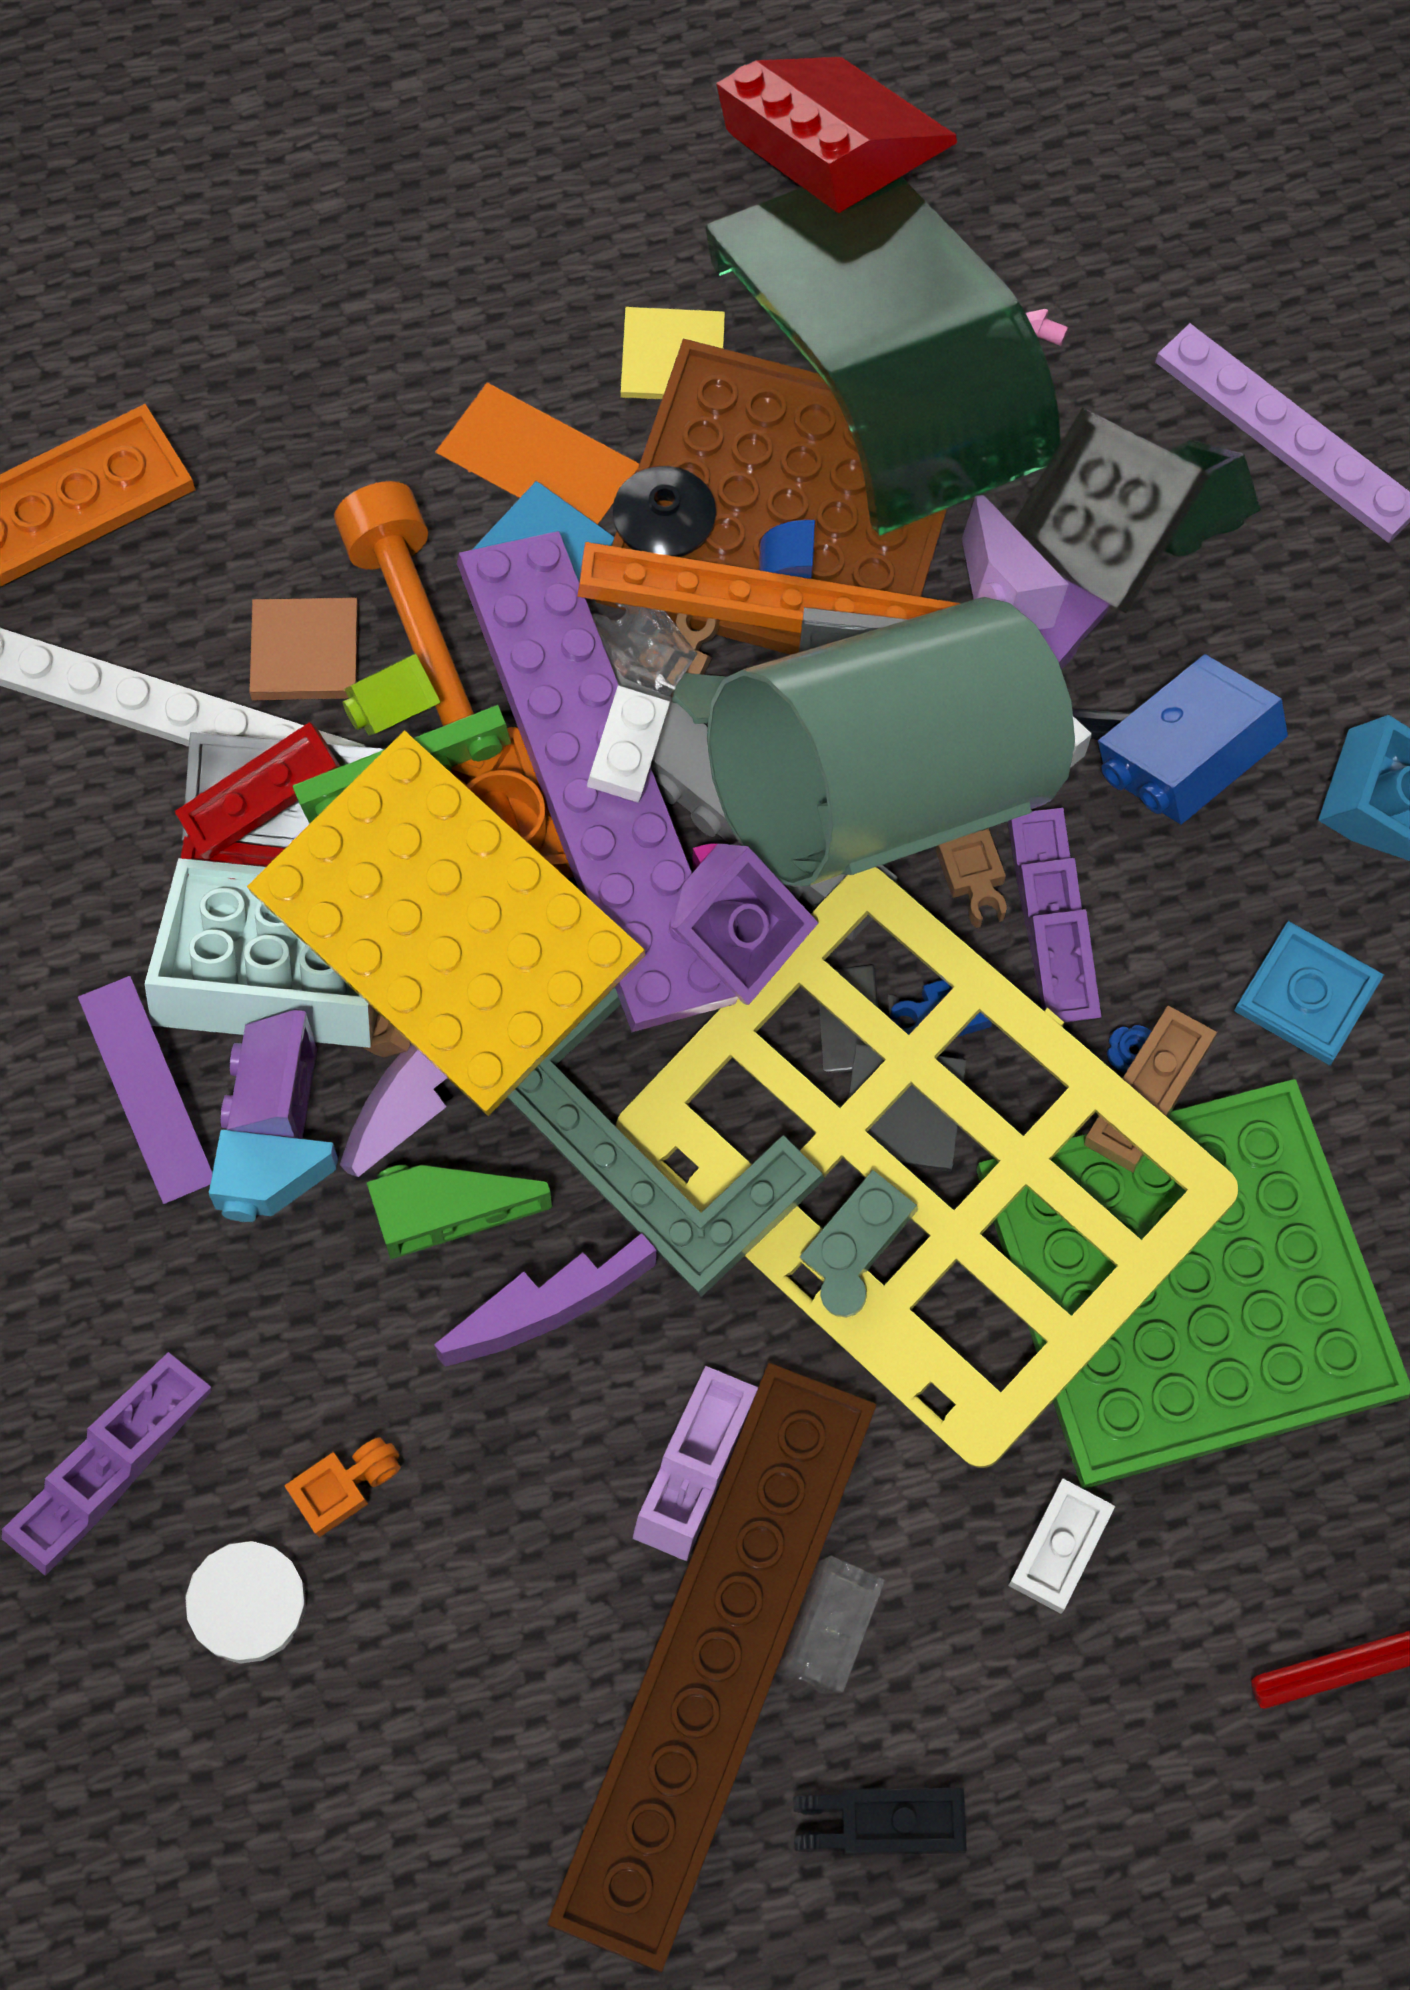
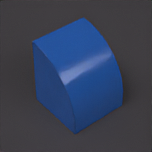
[759,520,815,579]

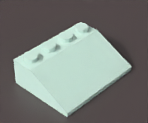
[145,858,378,1048]

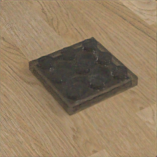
[1012,408,1209,613]

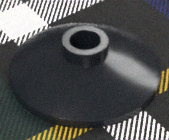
[613,466,716,557]

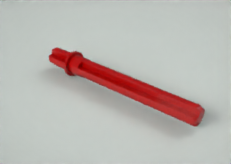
[1251,1631,1410,1709]

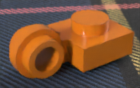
[284,1437,401,1538]

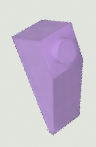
[962,495,1069,630]

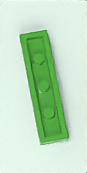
[293,705,511,823]

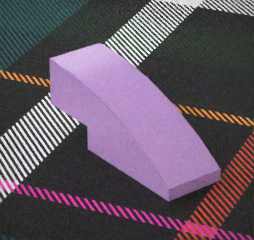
[340,1043,447,1177]
[632,1366,759,1561]

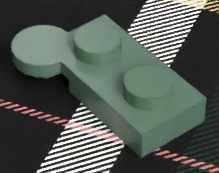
[800,1170,918,1318]

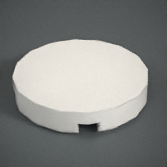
[186,1541,306,1663]

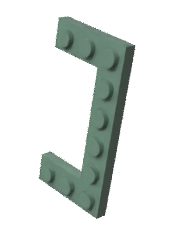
[507,987,825,1297]

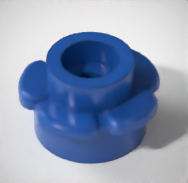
[1107,1025,1152,1074]

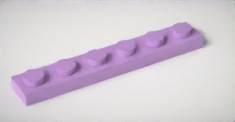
[1155,323,1410,543]

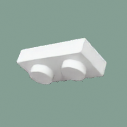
[587,685,670,803]
[1008,1479,1115,1614]

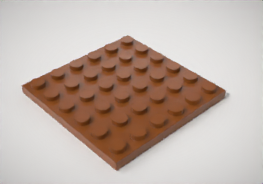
[595,338,975,655]

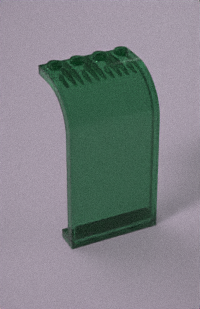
[705,176,1062,536]

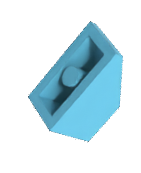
[209,1129,338,1222]

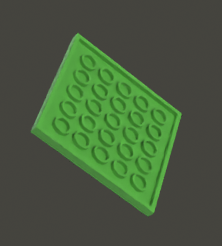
[976,1079,1410,1489]

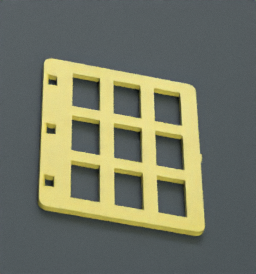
[616,867,1238,1468]

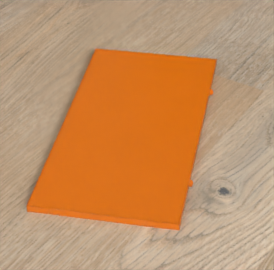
[435,382,639,525]

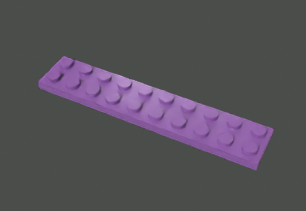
[457,531,738,1032]

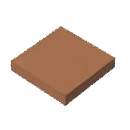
[250,598,358,700]

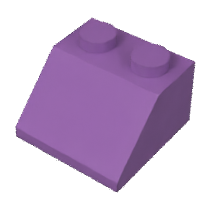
[672,844,818,1005]
[221,1010,317,1139]

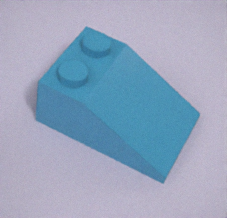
[1318,715,1410,861]

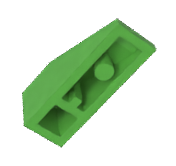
[366,1165,552,1260]

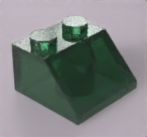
[1107,440,1261,556]

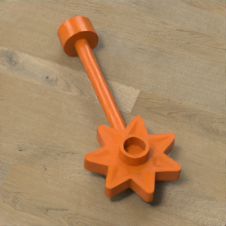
[334,481,574,878]

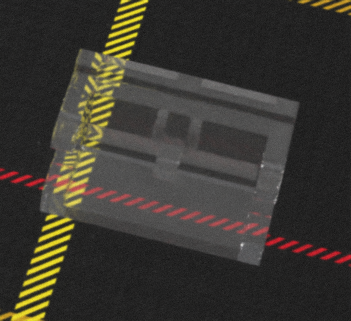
[592,603,697,697]
[775,1556,885,1693]

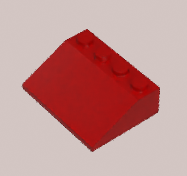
[716,57,957,214]

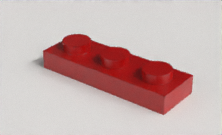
[174,722,340,860]

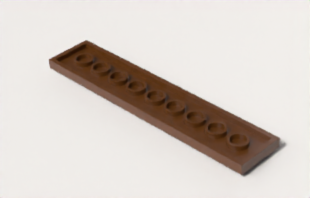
[547,1362,877,1973]

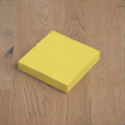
[621,307,725,399]

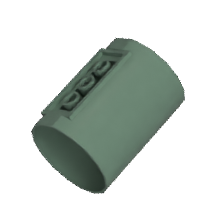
[707,597,1075,886]

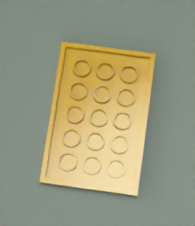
[247,730,646,1116]

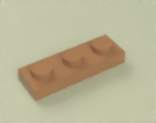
[1084,1006,1217,1173]

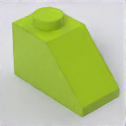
[342,654,441,736]

